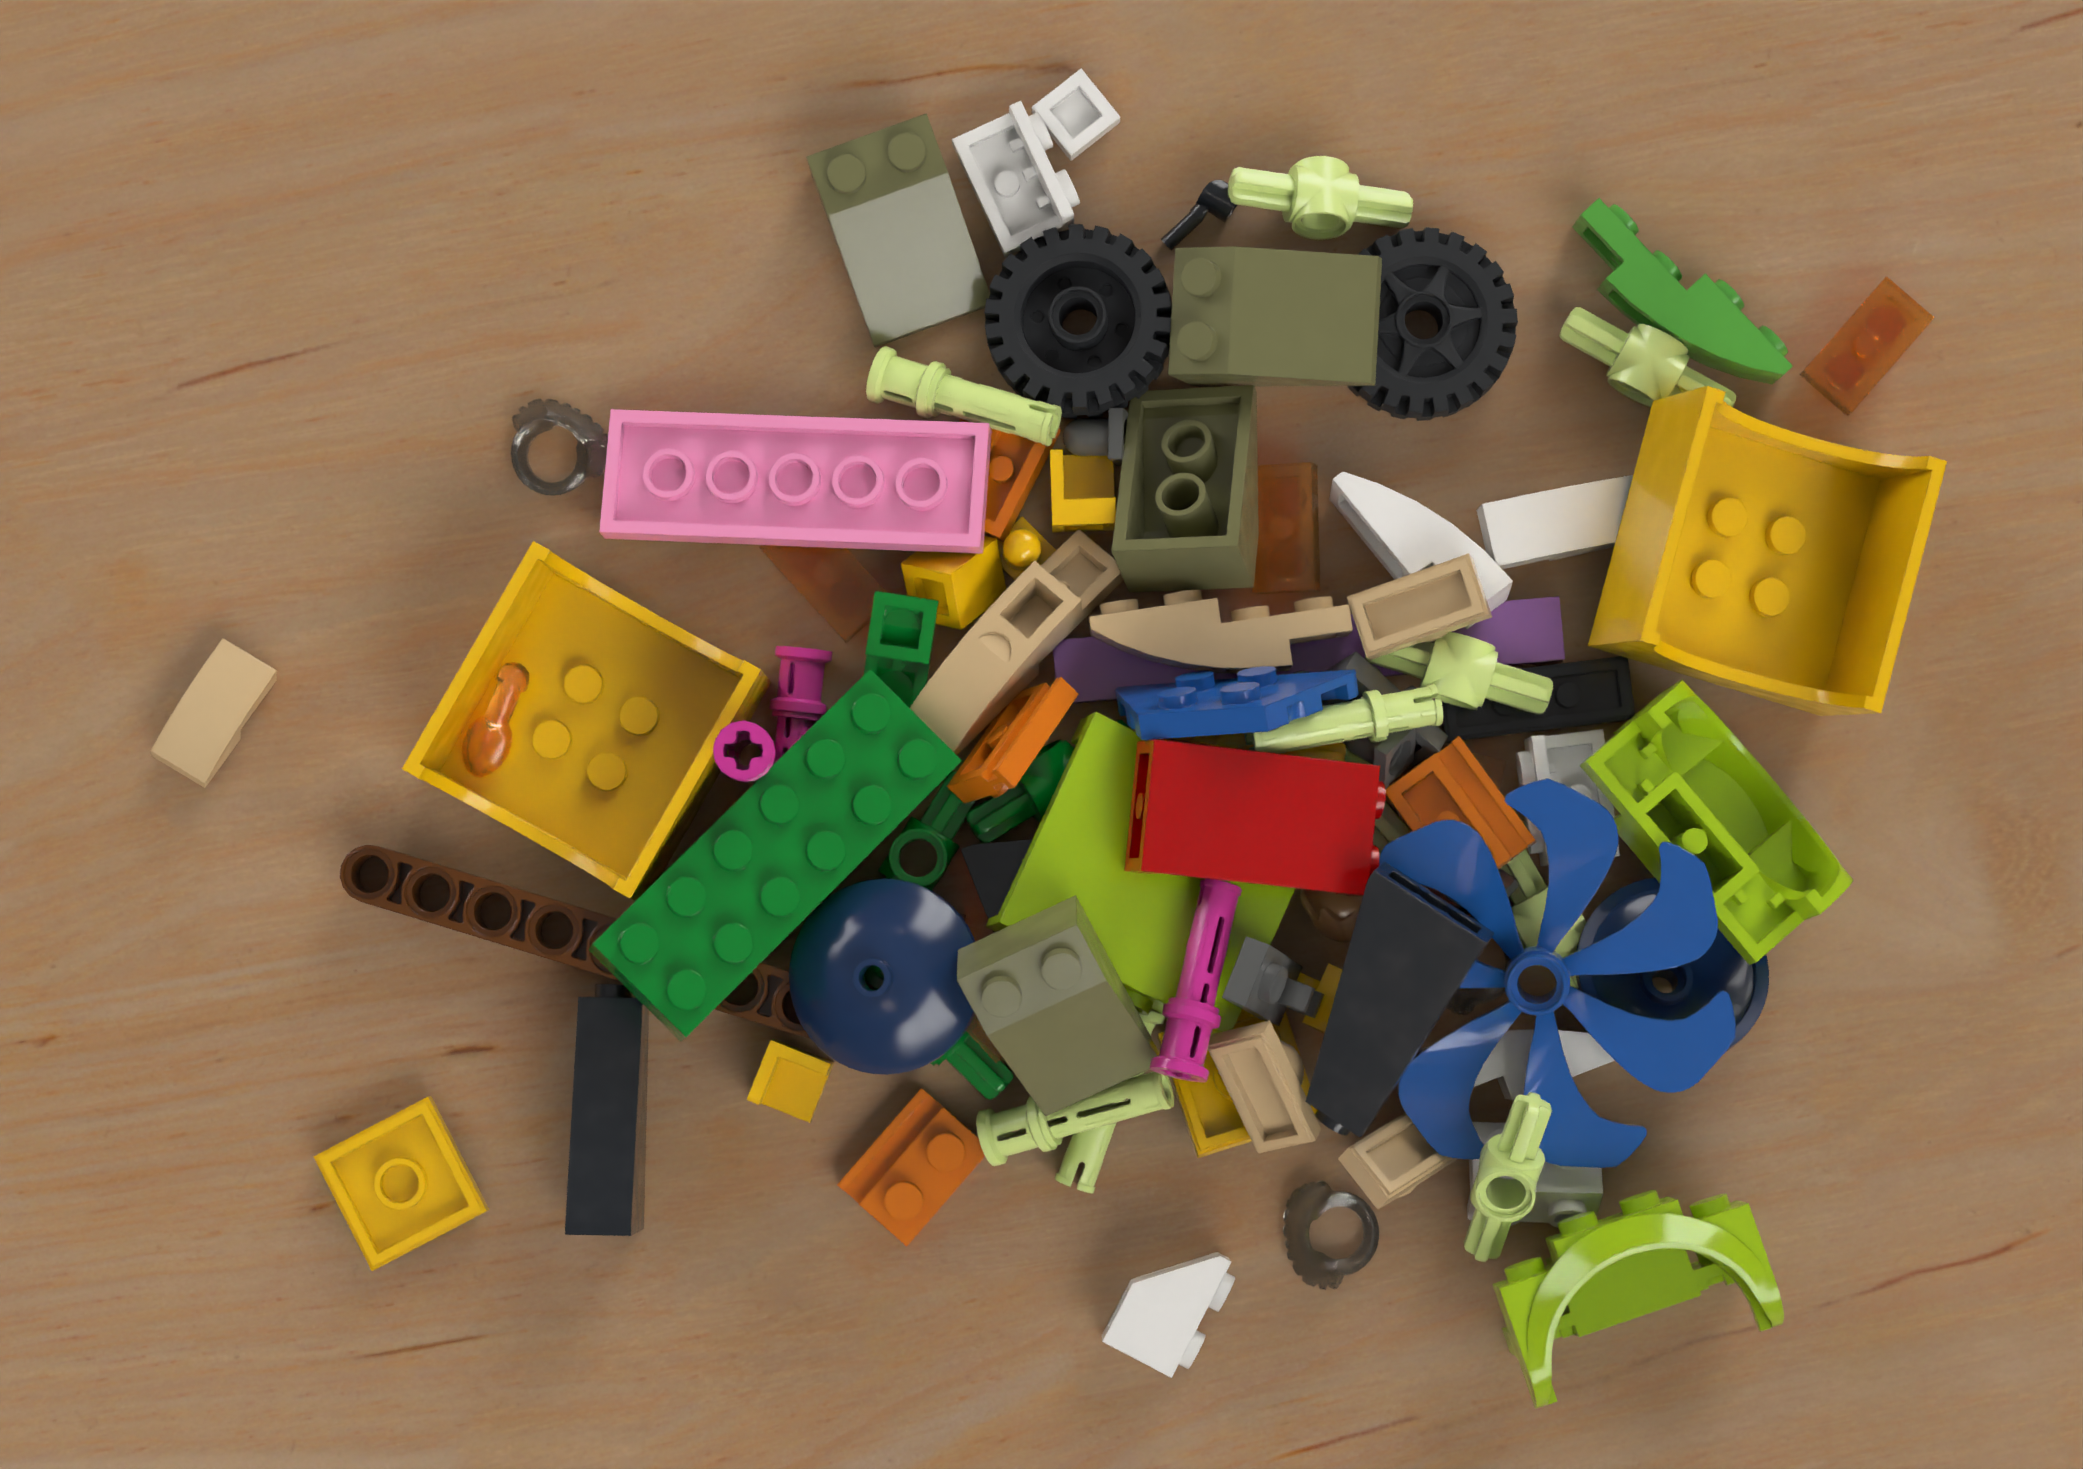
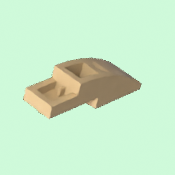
[910,529,1124,755]
[1089,590,1353,674]

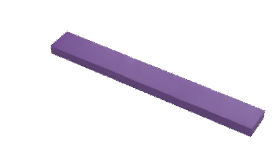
[1053,596,1565,704]

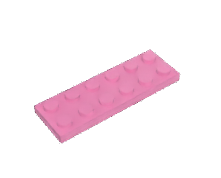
[599,409,992,554]

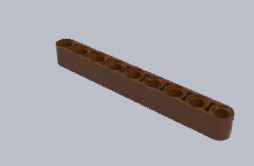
[340,845,811,1039]

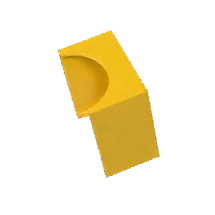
[1588,386,1947,716]
[402,541,772,900]

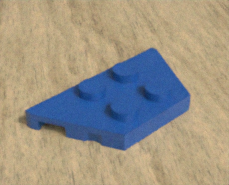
[1115,666,1359,740]

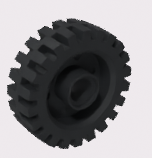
[984,224,1172,419]
[1348,227,1518,421]

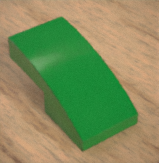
[863,591,939,708]

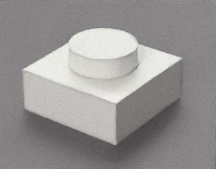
[1032,68,1121,161]

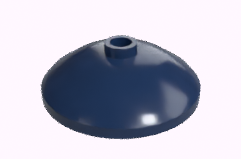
[1576,878,1769,1051]
[789,879,975,1075]

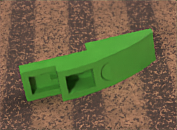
[1572,198,1793,385]

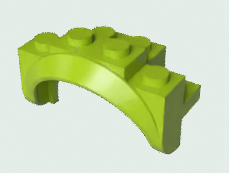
[1579,679,1853,965]
[1492,1190,1784,1409]

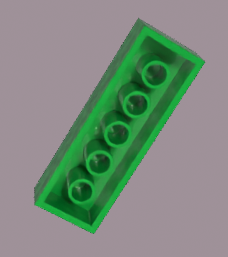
[589,669,962,1042]

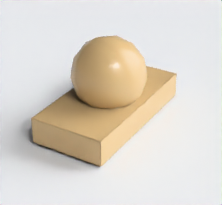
[1347,553,1492,660]
[1208,1020,1321,1153]
[1338,1112,1457,1210]

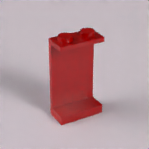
[1124,739,1386,896]

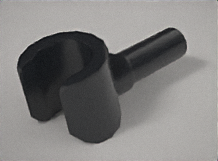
[1161,180,1237,250]

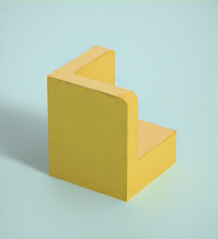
[1050,449,1116,533]
[901,536,1006,630]
[747,1039,834,1123]

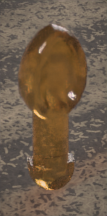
[462,662,530,778]

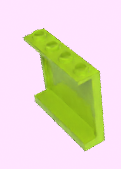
[985,712,1295,1038]

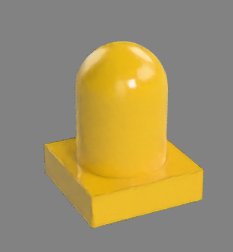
[997,516,1056,581]

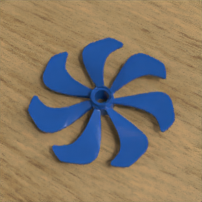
[1379,778,1736,1168]

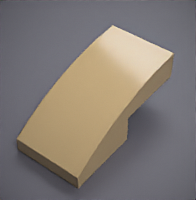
[151,638,277,788]

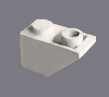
[1101,1252,1235,1378]

